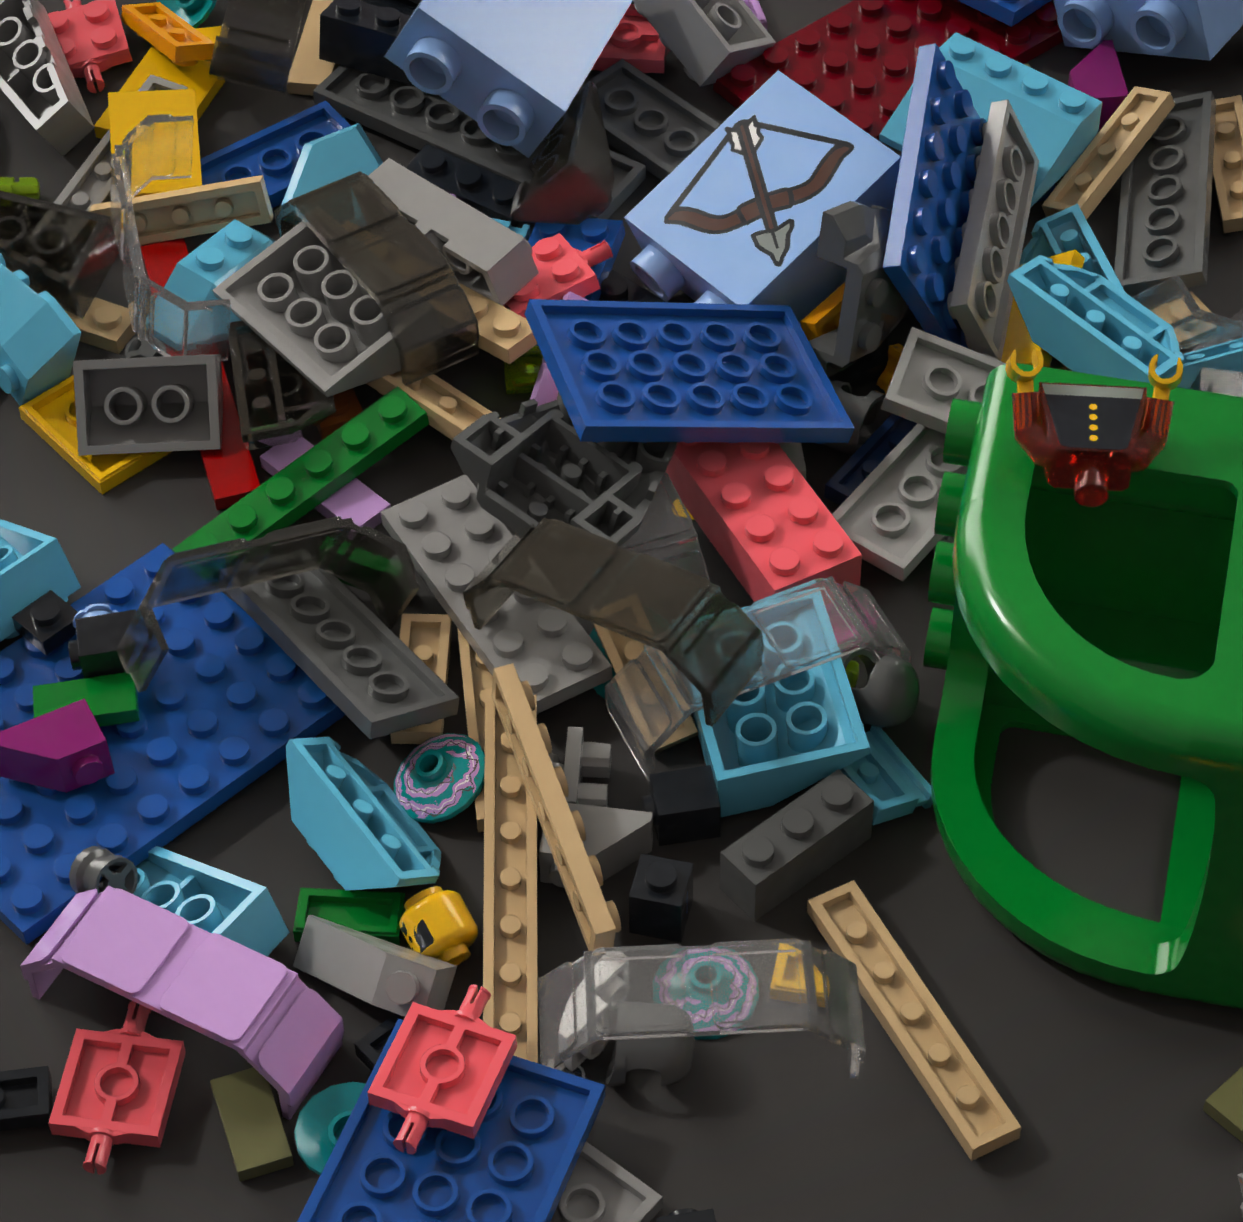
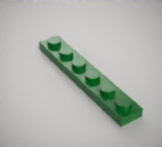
[172,386,430,583]

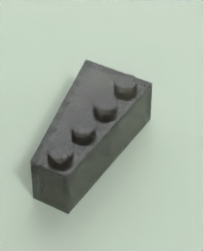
[0,191,119,319]

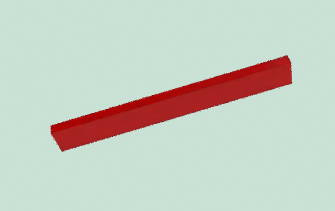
[140,238,260,511]

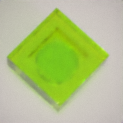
[504,346,543,394]

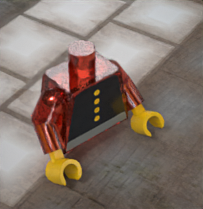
[1005,348,1183,507]

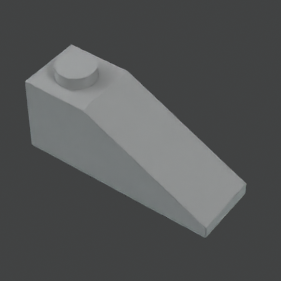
[293,915,457,1017]

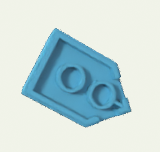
[278,123,383,232]

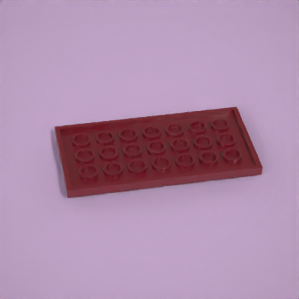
[713,0,1063,144]

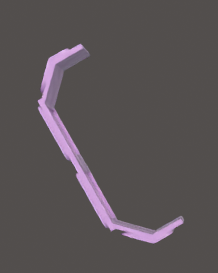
[20,886,344,1120]

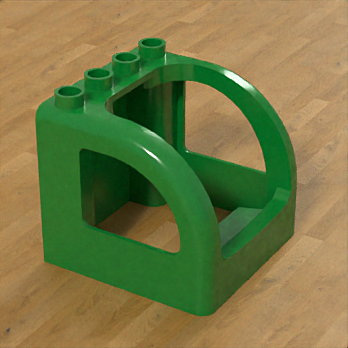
[923,363,1243,1009]

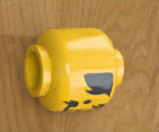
[399,886,478,966]

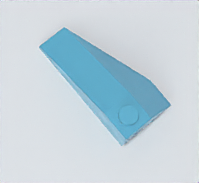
[0,253,82,406]
[133,846,290,957]

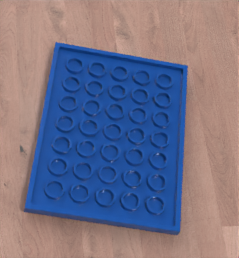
[0,543,345,945]

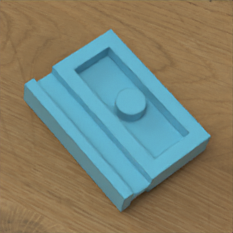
[840,726,933,825]

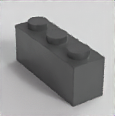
[720,769,874,922]

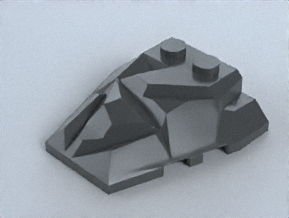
[809,201,911,379]
[450,392,679,561]

